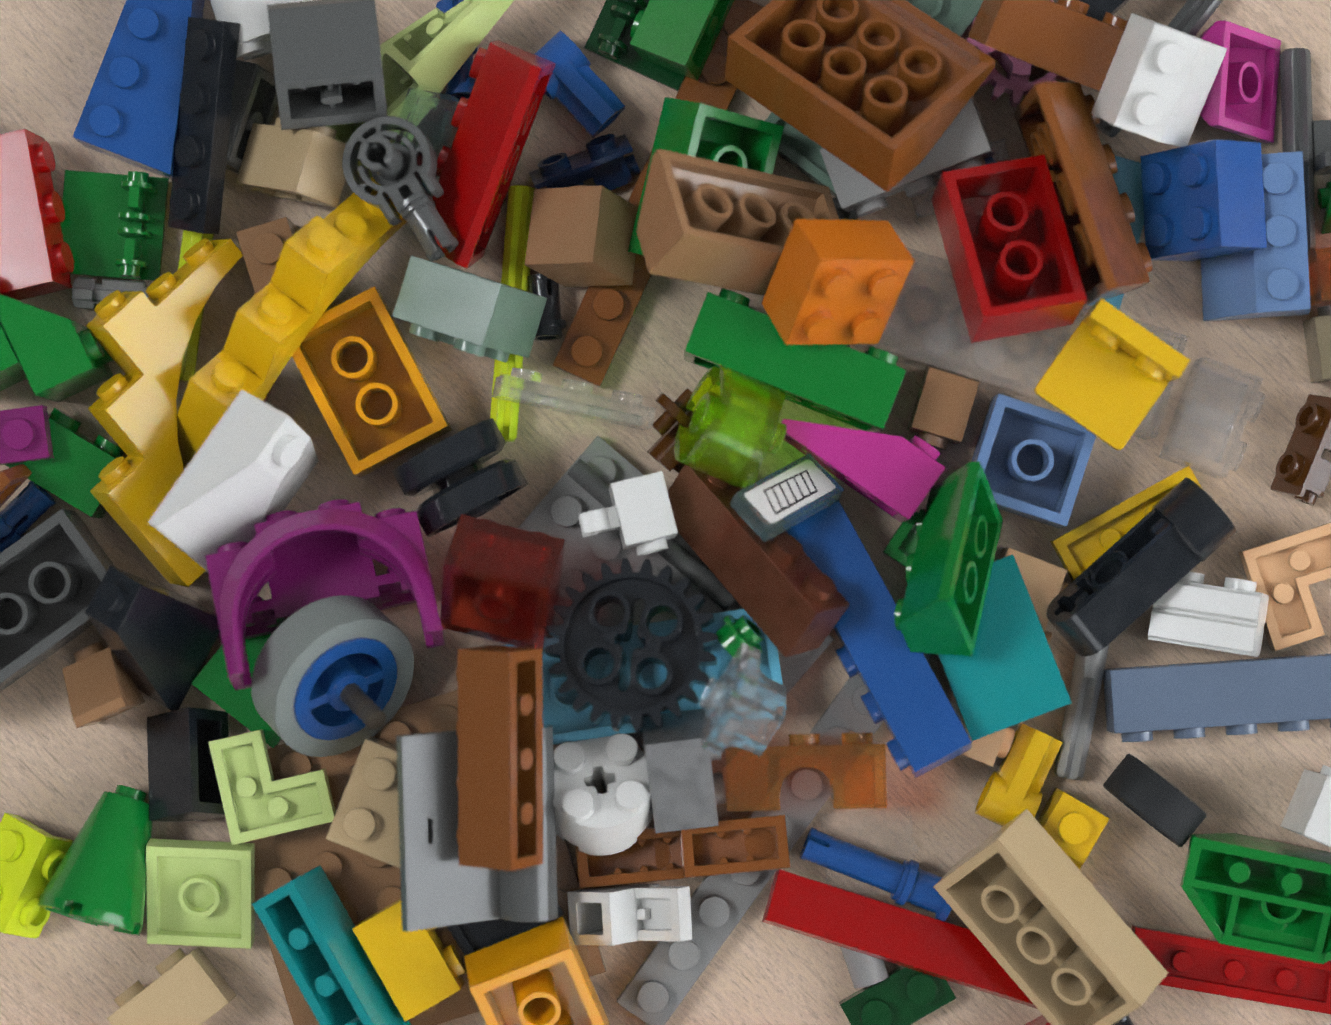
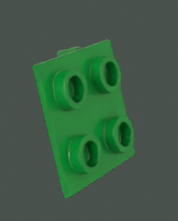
[60,170,169,281]

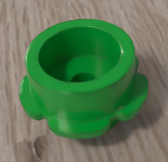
[716,615,764,664]

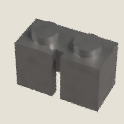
[642,709,726,833]

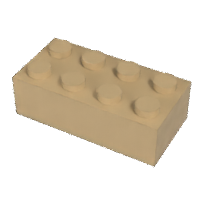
[933,809,1168,1025]

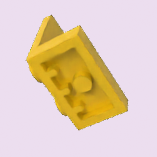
[1034,299,1191,450]

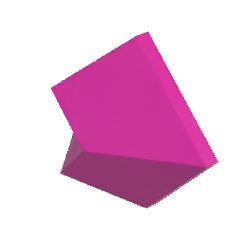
[1200,20,1281,143]

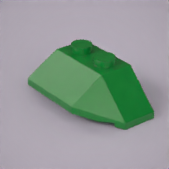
[1180,833,1331,964]

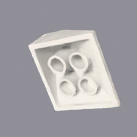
[148,390,318,572]

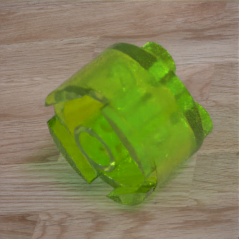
[674,365,786,490]

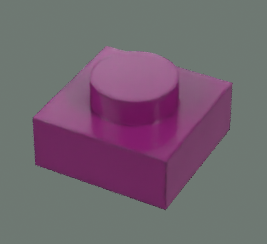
[0,405,54,465]

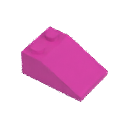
[774,419,946,523]

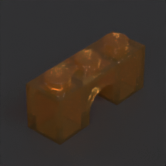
[725,732,887,812]

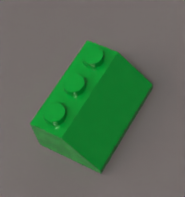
[894,461,1003,656]

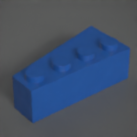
[73,0,205,180]

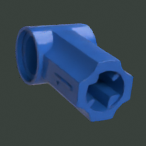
[534,31,625,138]

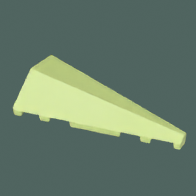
[327,0,514,178]

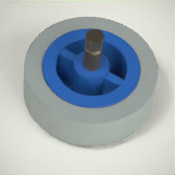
[251,595,414,757]

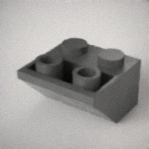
[267,0,387,130]

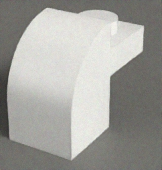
[567,884,693,946]

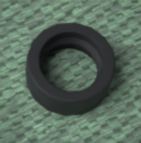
[1103,754,1206,847]

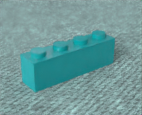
[252,865,411,1025]

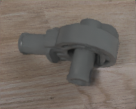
[342,116,459,261]

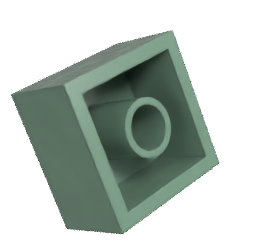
[392,255,547,363]

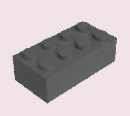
[0,509,115,692]

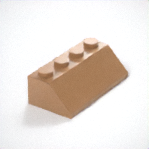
[636,149,839,296]

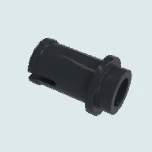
[527,274,567,341]

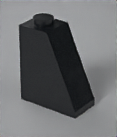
[85,565,220,711]

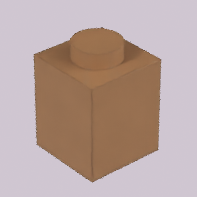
[907,367,980,451]

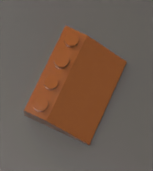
[725,0,996,192]
[1014,81,1153,307]

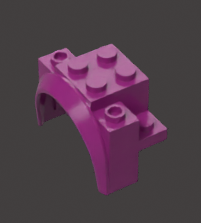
[205,499,445,691]

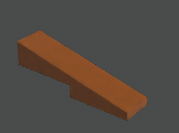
[575,815,790,889]

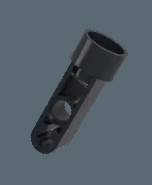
[1046,477,1237,656]

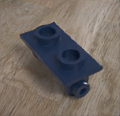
[529,134,641,191]

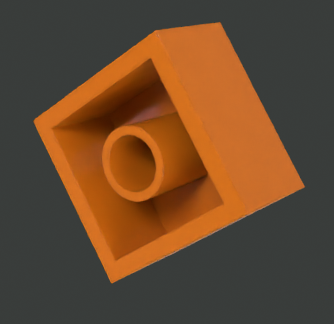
[761,219,915,345]

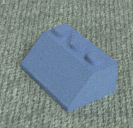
[1200,151,1311,321]

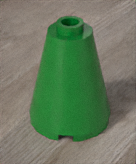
[38,785,153,936]

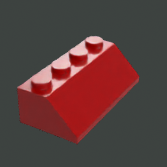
[417,40,556,269]

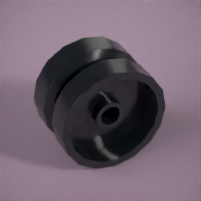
[392,418,528,537]

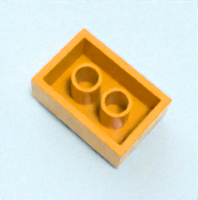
[292,286,452,478]
[464,917,610,1025]

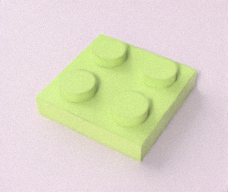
[146,838,255,949]

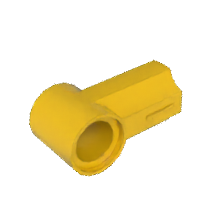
[975,723,1063,827]

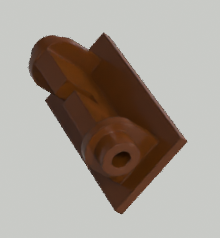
[1270,394,1331,506]

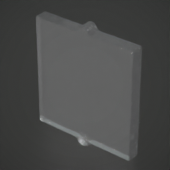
[819,805,920,896]

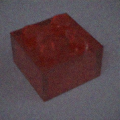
[440,515,565,652]

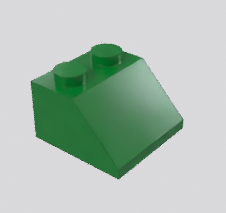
[0,294,114,402]

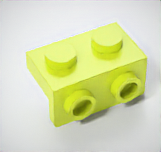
[0,812,73,939]

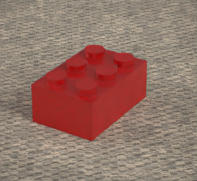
[931,154,1087,343]

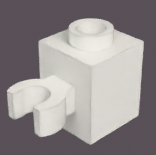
[578,471,678,556]

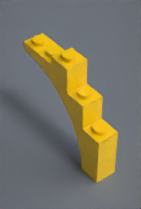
[177,177,407,469]
[86,238,243,587]

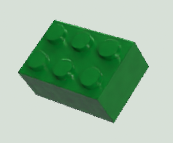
[628,97,784,256]

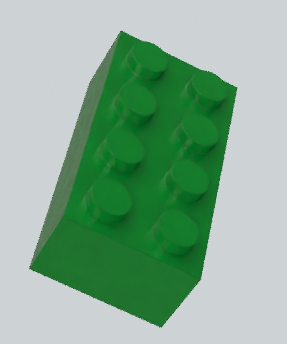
[684,288,907,433]

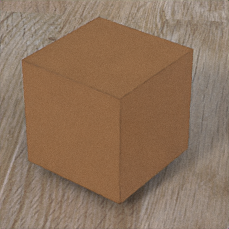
[525,185,638,287]

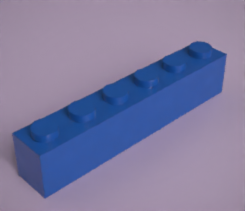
[777,466,972,778]

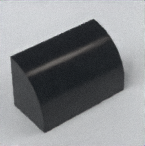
[147,707,229,822]

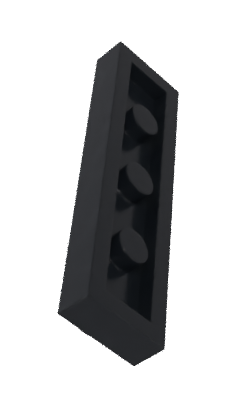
[168,17,240,234]

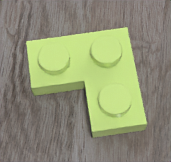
[208,729,336,845]

